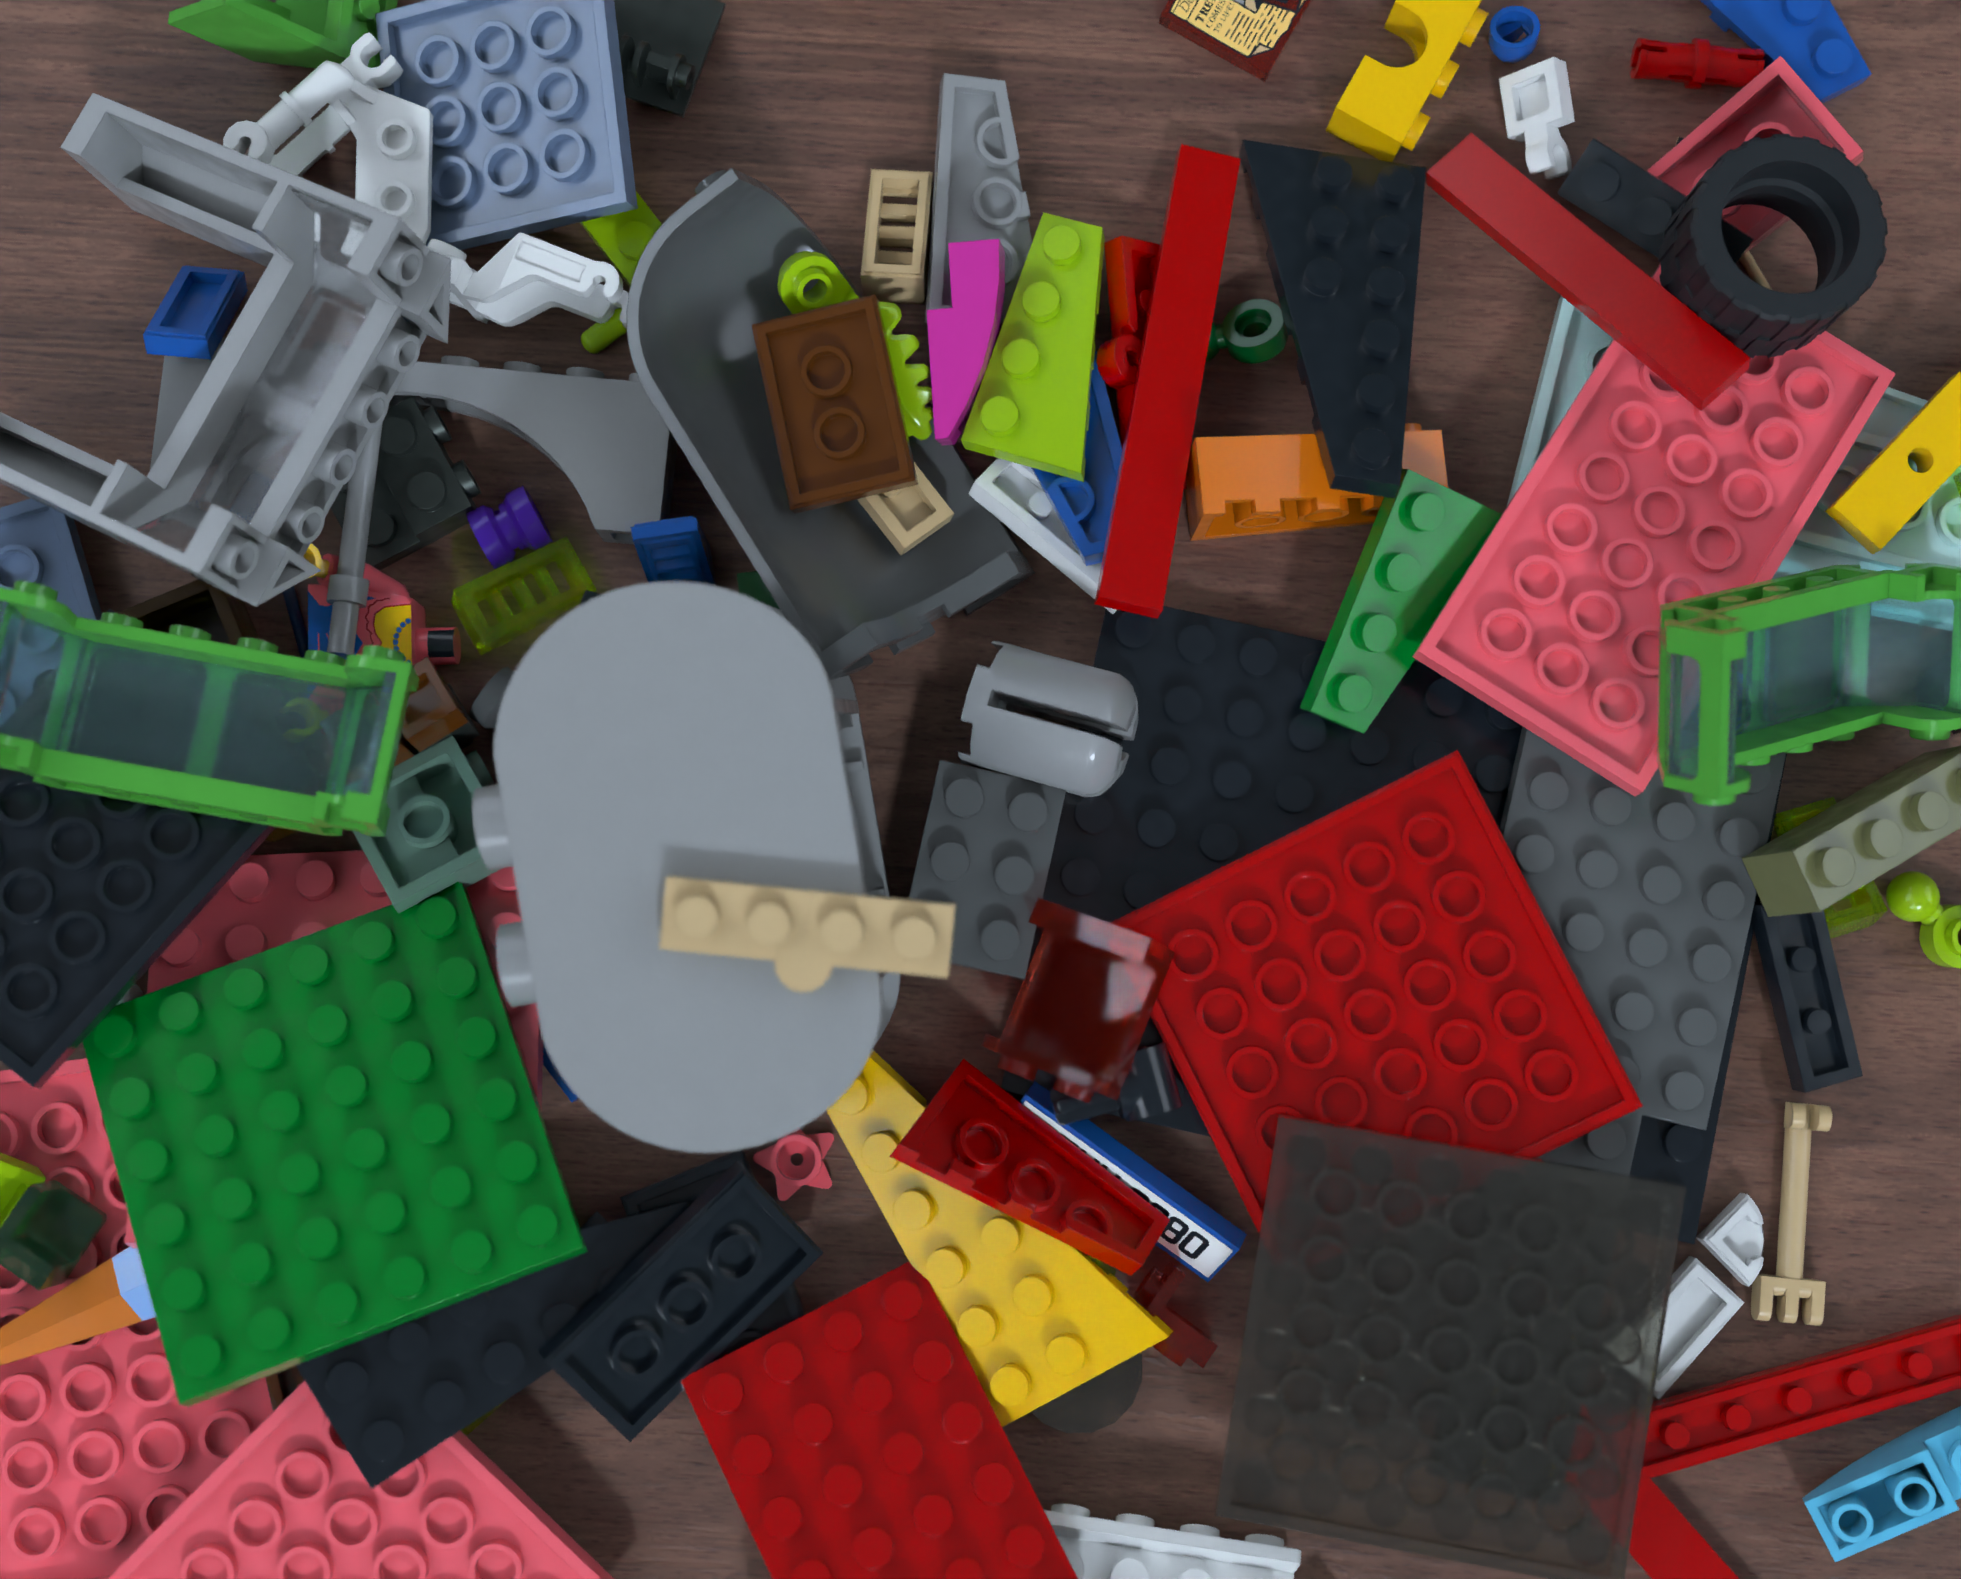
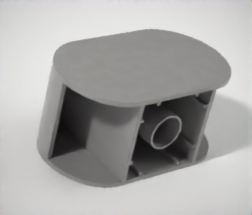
[472,582,901,1153]

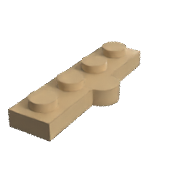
[659,875,956,993]

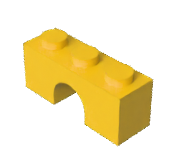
[1326,0,1489,162]

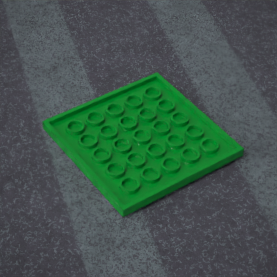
[83,882,588,1407]

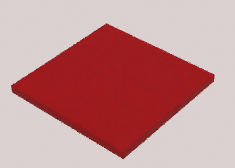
[1105,750,1643,1280]

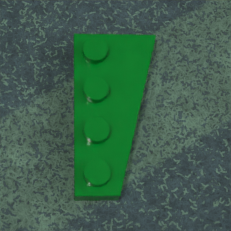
[1300,469,1502,734]

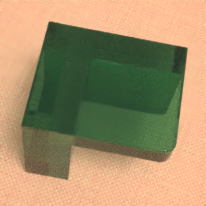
[0,1180,107,1290]

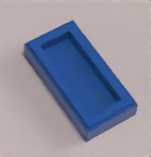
[143,265,248,360]

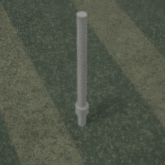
[326,422,383,657]

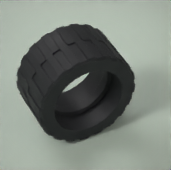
[1658,134,1888,358]

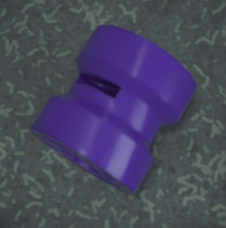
[466,486,553,570]

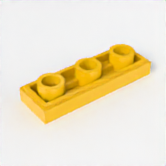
[1825,371,1961,555]

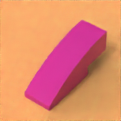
[927,239,1005,446]

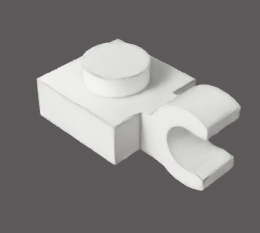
[1499,57,1575,180]

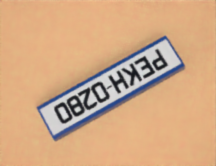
[1019,1081,1247,1282]

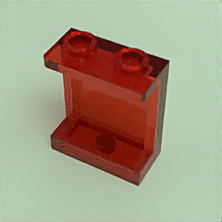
[981,898,1175,1104]

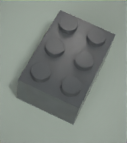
[909,760,1066,980]

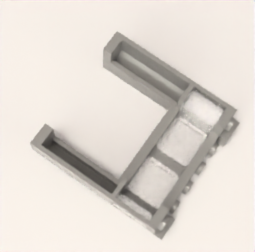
[0,93,451,607]

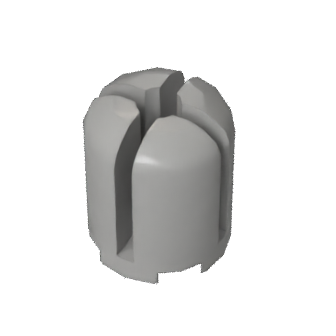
[958,641,1139,797]

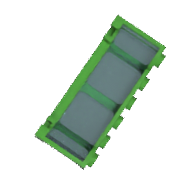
[1657,563,1961,806]
[0,581,419,836]

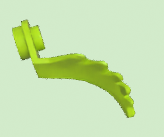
[777,251,933,440]

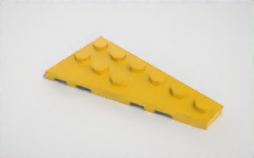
[826,1049,1173,1427]

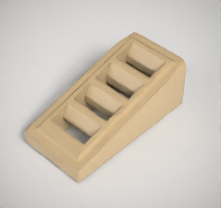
[861,169,933,304]

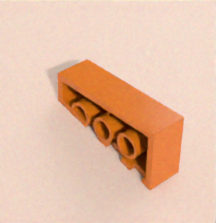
[1185,423,1448,541]

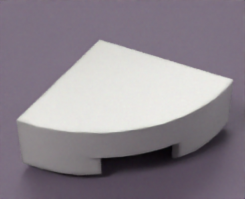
[1696,1193,1764,1287]

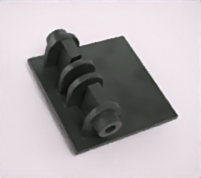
[614,0,726,118]

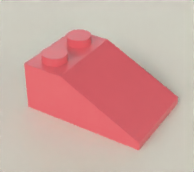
[1647,56,1863,255]

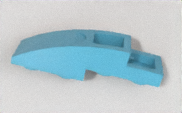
[1802,1406,1961,1562]

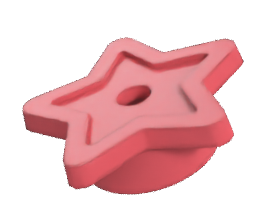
[753,1128,834,1201]

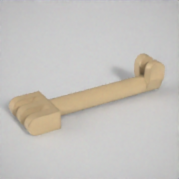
[1751,1102,1832,1326]

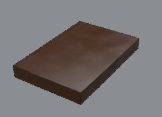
[751,294,918,514]

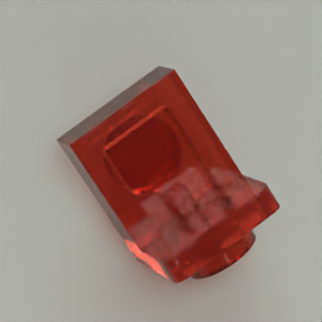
[1133,1261,1218,1368]

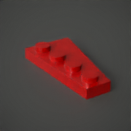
[890,1058,1170,1276]

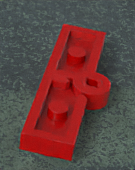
[1097,235,1187,489]

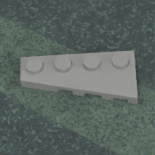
[925,73,1032,330]

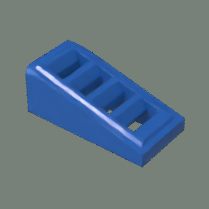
[631,516,715,586]

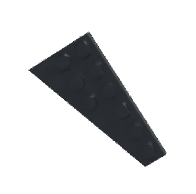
[1239,140,1426,498]

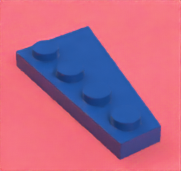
[1031,348,1122,566]

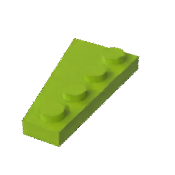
[961,212,1105,482]

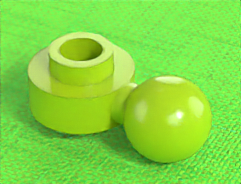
[1886,871,1961,969]

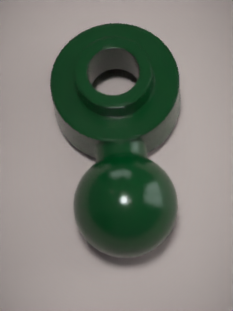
[1206,299,1288,364]

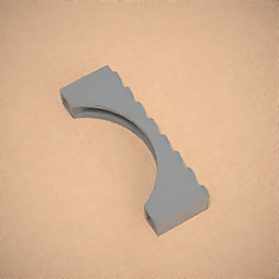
[150,337,677,544]

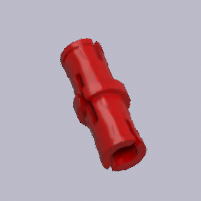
[1630,38,1764,89]

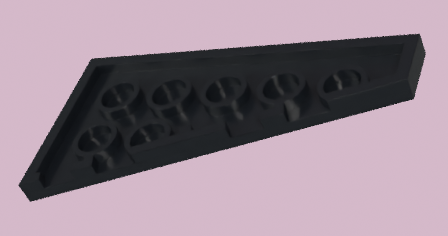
[295,1201,689,1489]

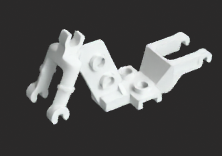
[223,32,629,329]

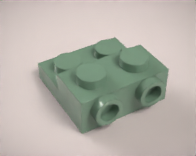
[351,735,502,913]

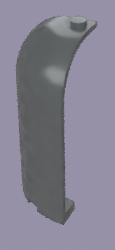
[627,168,1035,680]

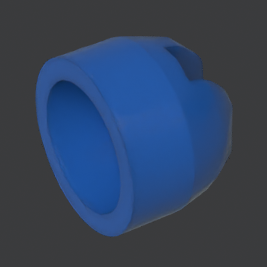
[1488,6,1540,63]

